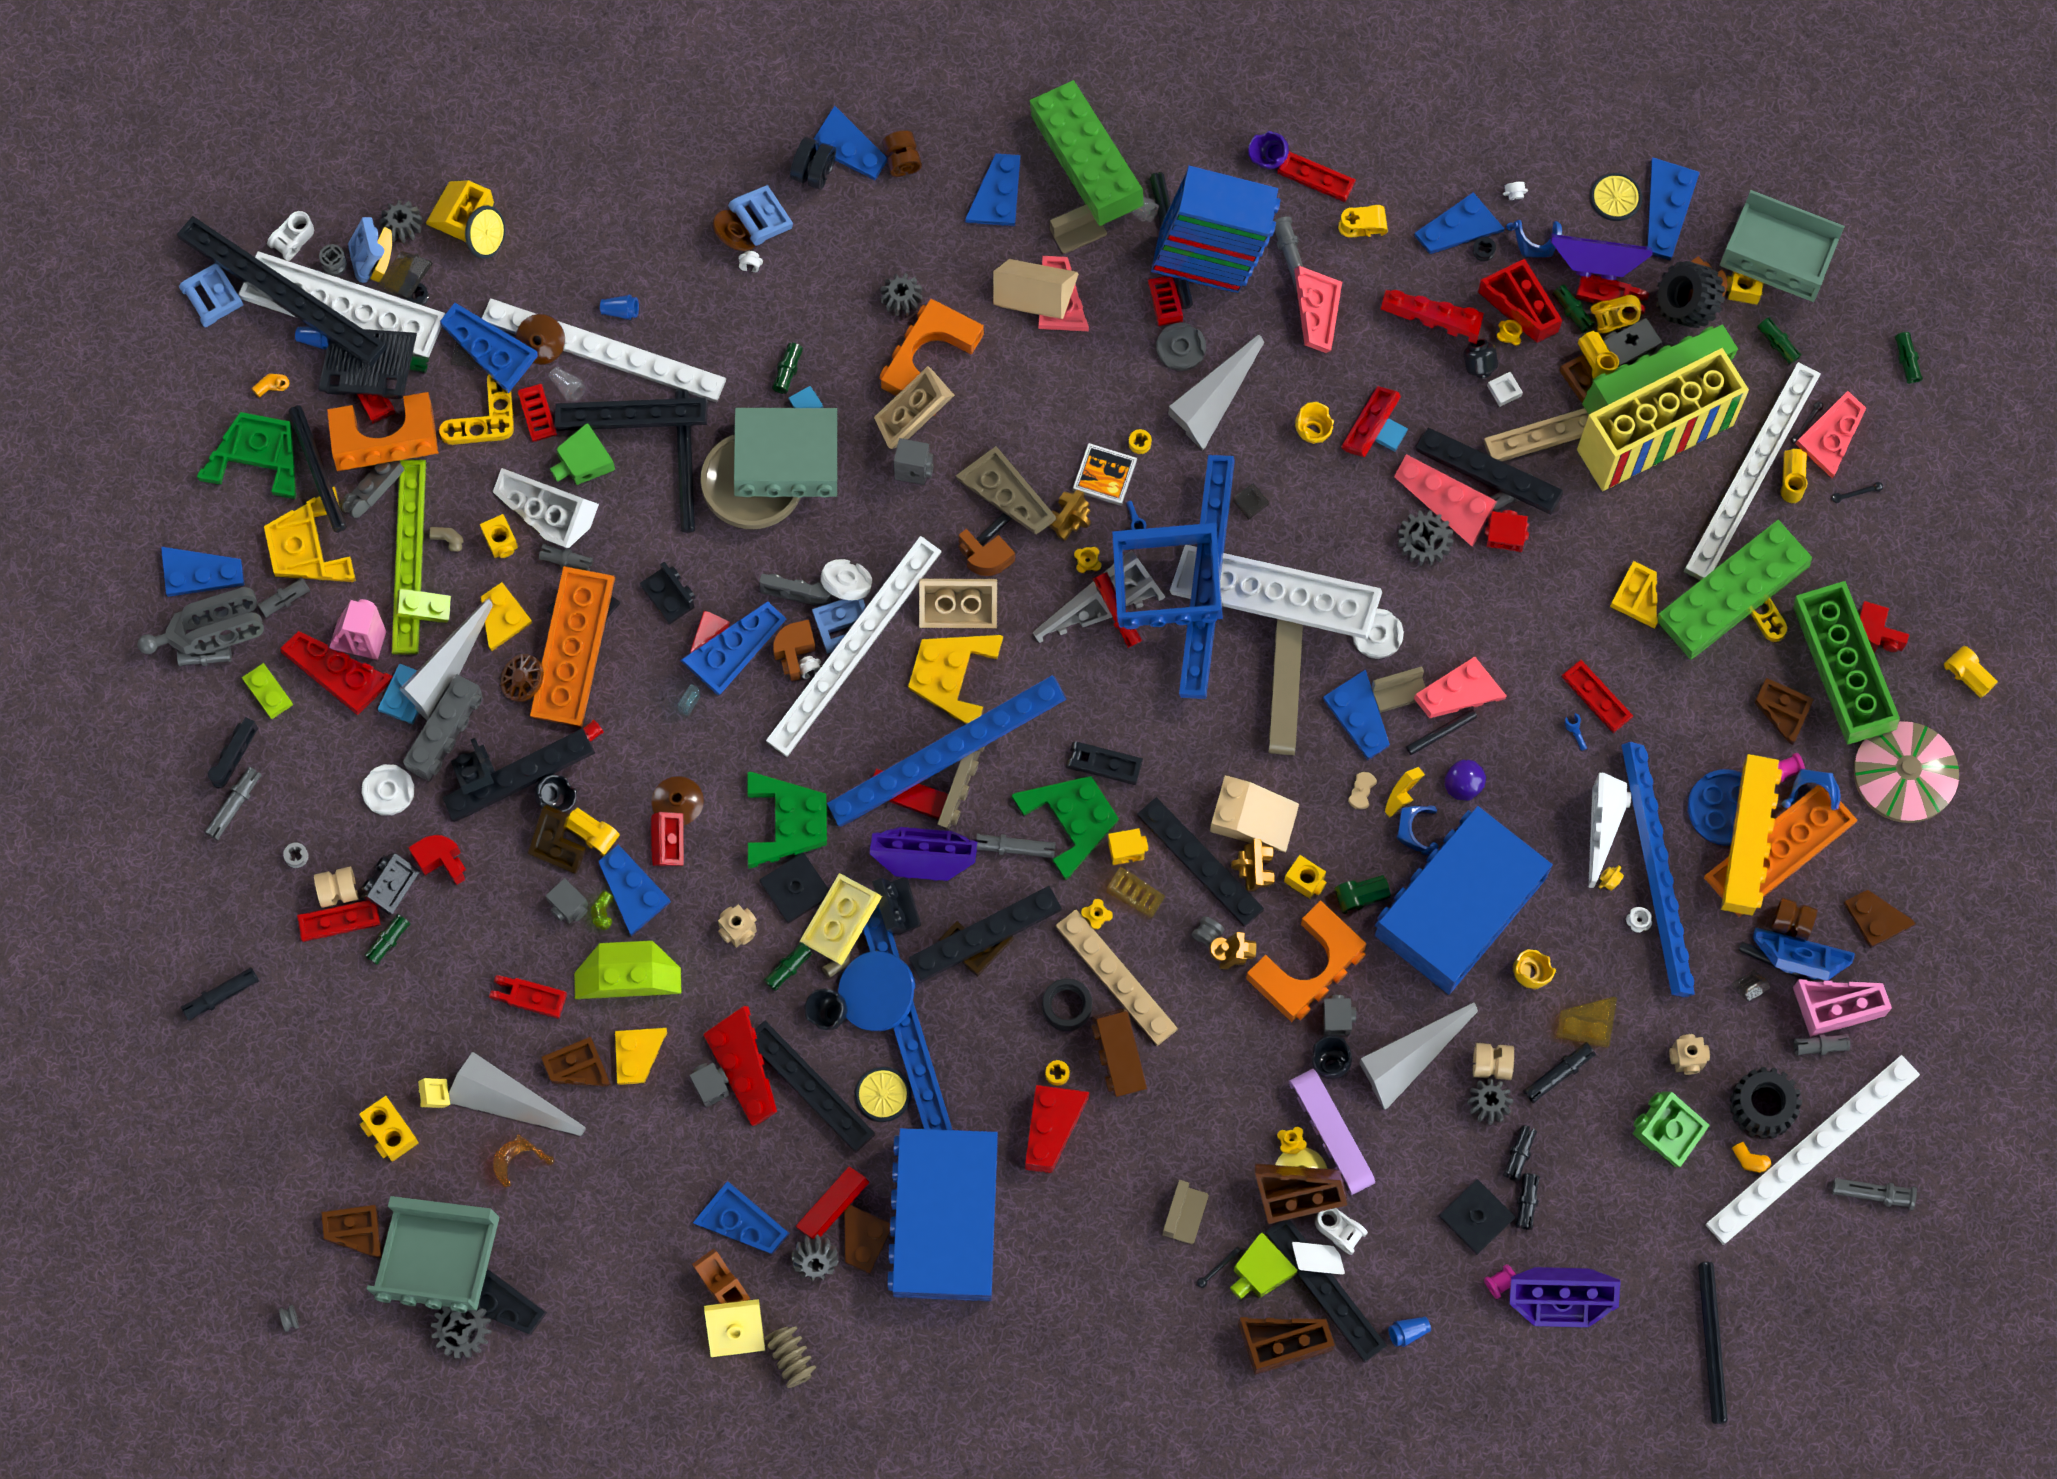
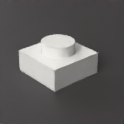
[1487,372,1523,407]

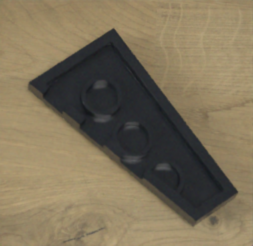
[477,1268,547,1335]

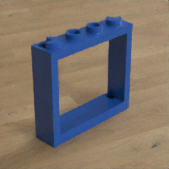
[1112,523,1223,629]

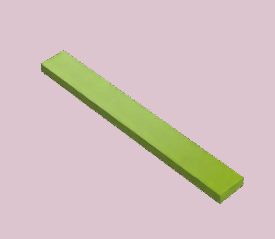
[392,460,426,654]

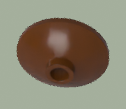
[713,210,756,251]
[516,314,565,365]
[651,776,704,825]

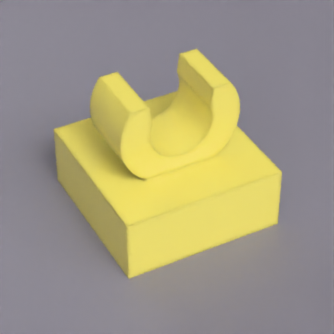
[418,1078,450,1108]

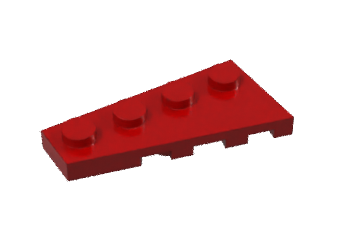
[1381,290,1484,344]
[281,631,393,715]
[703,1006,777,1126]

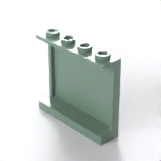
[1719,190,1845,302]
[734,408,837,498]
[367,1196,500,1313]

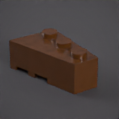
[1091,1008,1147,1097]
[1255,1163,1347,1224]
[1238,1317,1335,1375]

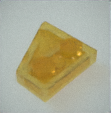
[1556,997,1617,1048]

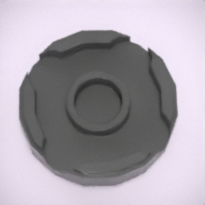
[1156,323,1206,371]

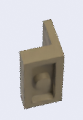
[1050,204,1107,254]
[1371,667,1426,713]
[1163,1180,1209,1244]

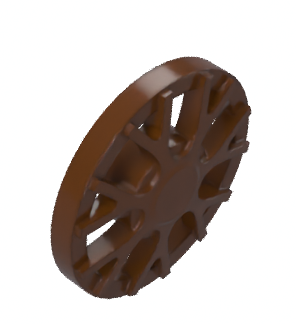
[500,654,544,702]

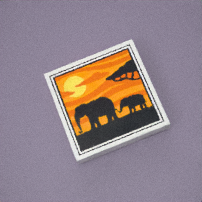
[1073,444,1137,506]

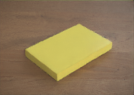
[799,873,882,965]

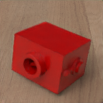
[1485,510,1529,552]

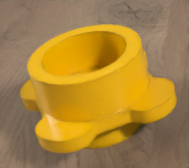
[1497,320,1523,346]
[1074,547,1101,573]
[1598,865,1624,891]
[1081,899,1113,929]
[1277,1127,1307,1154]

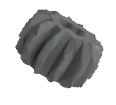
[379,199,423,244]
[880,273,923,316]
[1467,1078,1513,1125]
[792,1234,838,1282]

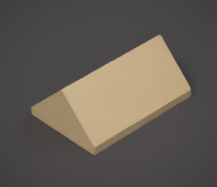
[993,259,1078,319]
[874,366,955,449]
[919,579,997,628]

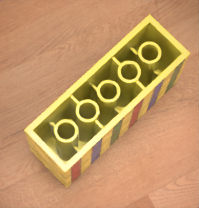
[1577,348,1749,492]

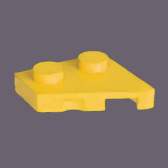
[1610,561,1658,629]
[481,582,532,651]
[615,1028,667,1085]

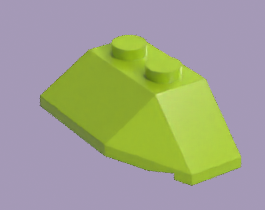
[574,941,681,999]

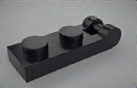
[208,717,258,788]
[1066,742,1143,785]

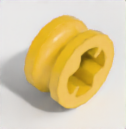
[1129,429,1152,454]
[1045,1060,1070,1086]

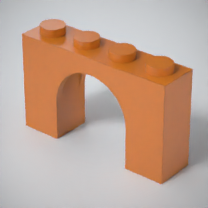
[879,299,984,416]
[327,392,438,471]
[1246,900,1367,1022]

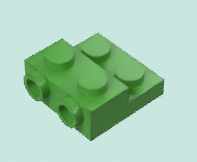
[1632,1092,1710,1167]

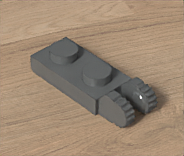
[339,461,404,518]
[759,574,831,606]

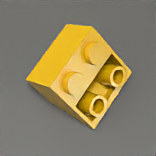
[426,180,494,242]

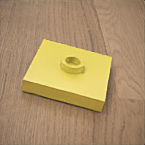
[704,1299,765,1357]

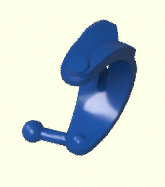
[1506,220,1562,258]
[1782,769,1841,811]
[1397,805,1439,855]

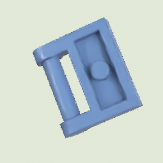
[728,185,793,246]
[348,217,384,283]
[179,263,243,327]
[812,598,866,654]

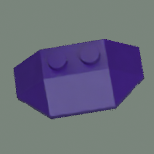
[1550,234,1653,280]
[870,827,977,881]
[1509,1267,1620,1327]

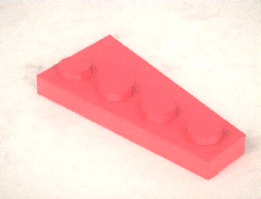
[1394,454,1497,546]

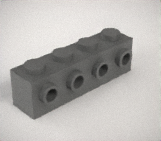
[403,674,483,781]

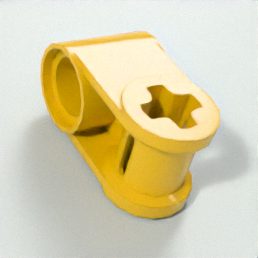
[1338,205,1388,237]
[1590,295,1641,333]

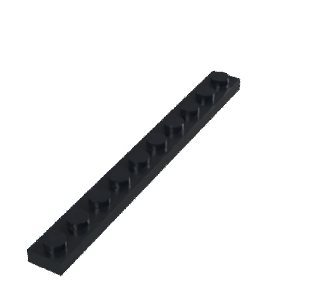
[177,216,387,367]

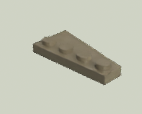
[956,446,1056,534]
[938,746,985,830]

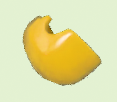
[1295,402,1334,444]
[1513,949,1556,989]

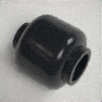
[1463,339,1499,378]

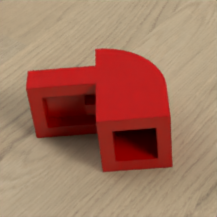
[1858,601,1909,653]
[408,835,466,885]

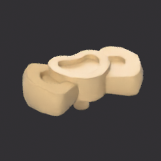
[1348,772,1377,809]

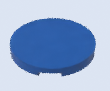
[1687,769,1742,846]
[838,951,915,1031]

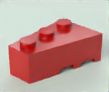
[1478,259,1562,343]
[1025,1085,1089,1173]

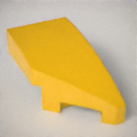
[370,227,392,282]
[1385,767,1425,818]

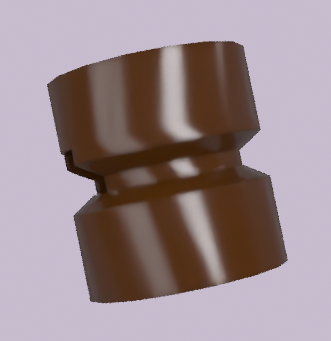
[882,131,922,177]
[1771,897,1818,941]

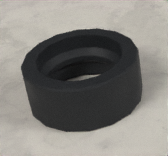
[1042,978,1092,1031]

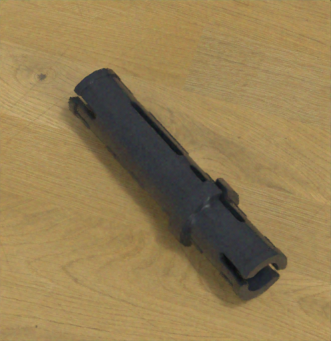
[181,967,259,1021]
[1523,1042,1596,1104]

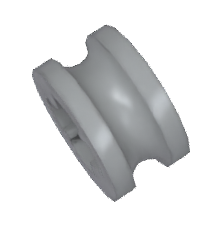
[283,843,308,868]

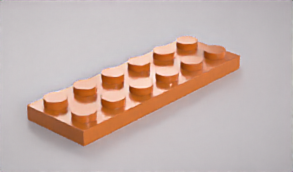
[530,566,615,728]
[1704,784,1857,917]

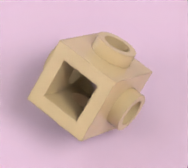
[718,904,757,948]
[1669,1034,1710,1075]

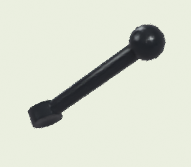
[1791,401,1824,445]
[1832,482,1883,503]
[1197,1246,1242,1288]

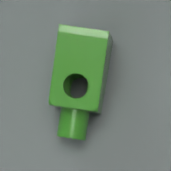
[550,423,615,485]

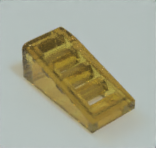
[1107,867,1165,919]

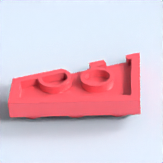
[1038,256,1089,332]
[1294,266,1342,353]
[1795,391,1866,478]
[1414,657,1506,718]

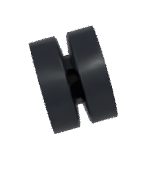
[790,136,836,190]

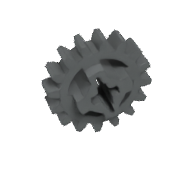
[1397,510,1454,566]
[431,1306,492,1359]

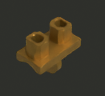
[1049,489,1091,541]
[1231,839,1274,891]
[1209,932,1256,969]

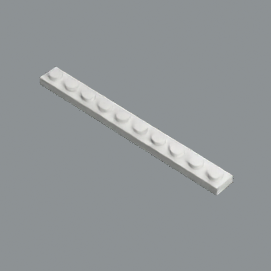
[482,298,726,403]
[1684,362,1821,580]
[766,536,941,757]
[1706,1055,1920,1245]

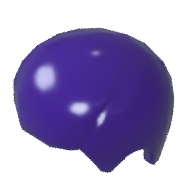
[1248,131,1289,169]
[1444,759,1486,801]

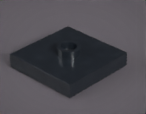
[759,852,829,924]
[1439,1179,1516,1255]

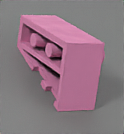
[329,599,386,660]
[1793,979,1892,1037]

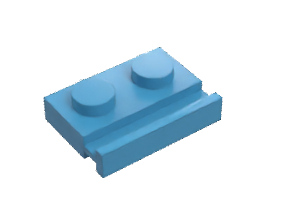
[378,664,419,725]

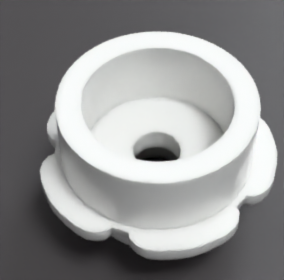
[1503,182,1528,200]
[738,251,763,272]
[799,656,821,679]
[1626,907,1652,933]

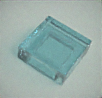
[677,684,701,717]

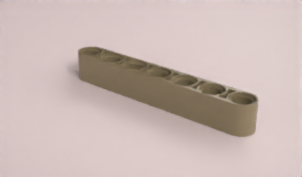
[1268,619,1303,756]

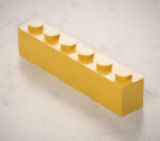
[1721,754,1782,915]

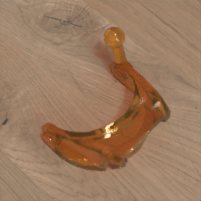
[493,1134,555,1188]

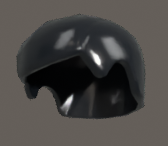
[535,774,577,812]
[804,988,848,1031]
[1311,1035,1352,1079]

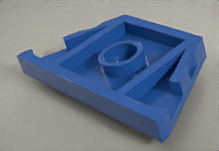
[1753,927,1855,981]

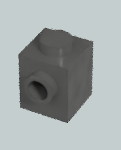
[546,878,588,924]
[1323,995,1356,1036]
[689,1063,729,1108]

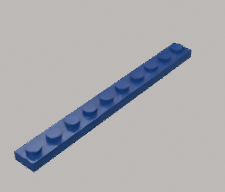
[1179,455,1235,699]
[827,675,1067,827]
[1621,742,1695,997]
[863,904,952,1130]

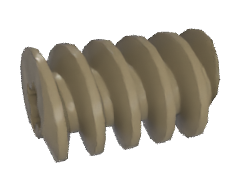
[764,1326,816,1388]

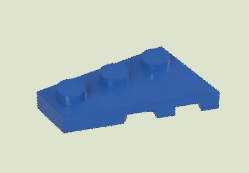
[814,106,887,180]
[965,154,1020,226]
[1414,192,1504,254]
[161,547,245,597]
[1323,669,1390,760]
[599,844,671,936]
[693,1181,790,1254]

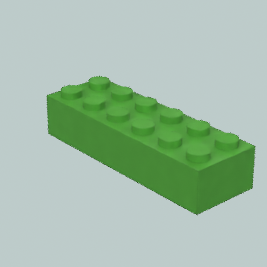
[1030,80,1144,226]
[1582,325,1738,415]
[1658,520,1812,660]
[1793,581,1900,745]

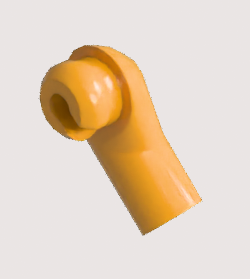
[251,374,289,398]
[1732,1142,1771,1173]

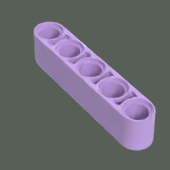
[1289,1069,1375,1195]

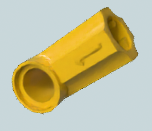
[1578,331,1619,379]
[1780,449,1808,503]
[1944,646,1998,698]
[566,807,620,856]

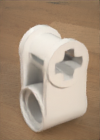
[267,211,314,261]
[1315,1208,1368,1255]

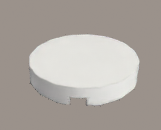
[821,559,872,600]
[1352,608,1404,659]
[362,764,414,816]

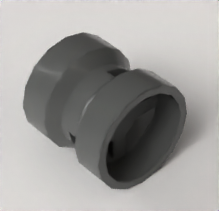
[319,244,347,276]

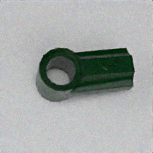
[1334,875,1391,914]

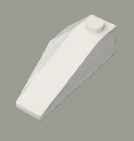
[493,468,599,548]
[1589,773,1631,888]

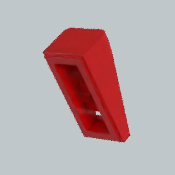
[1148,276,1183,326]
[518,384,557,442]

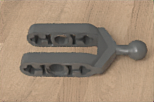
[137,587,264,654]

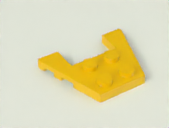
[264,487,356,582]
[908,635,1003,724]

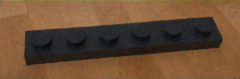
[555,397,708,431]
[1416,427,1563,515]
[442,728,595,822]
[1137,797,1264,927]
[909,886,1062,983]
[755,1020,875,1153]
[1265,1219,1387,1363]

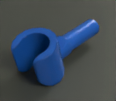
[1126,501,1146,530]
[1565,713,1587,751]

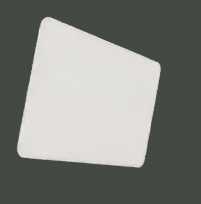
[1292,1242,1345,1274]

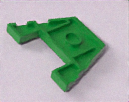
[197,412,296,499]
[748,772,827,869]
[1011,776,1119,880]

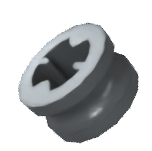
[279,1304,299,1332]

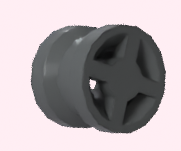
[1192,916,1225,947]

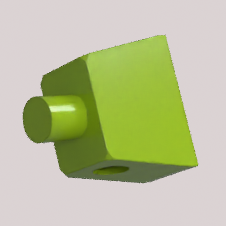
[1230,1233,1297,1300]

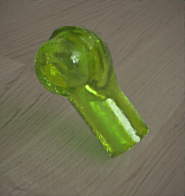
[590,890,614,930]

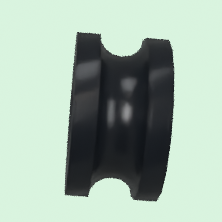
[1473,237,1496,261]
[405,282,429,306]

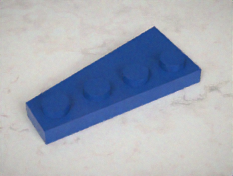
[1647,157,1700,261]
[440,303,538,394]
[680,602,786,695]

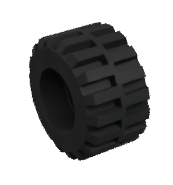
[1655,261,1725,328]
[1729,1067,1802,1140]

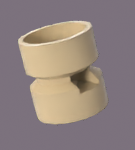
[314,866,359,908]
[1473,1043,1514,1080]

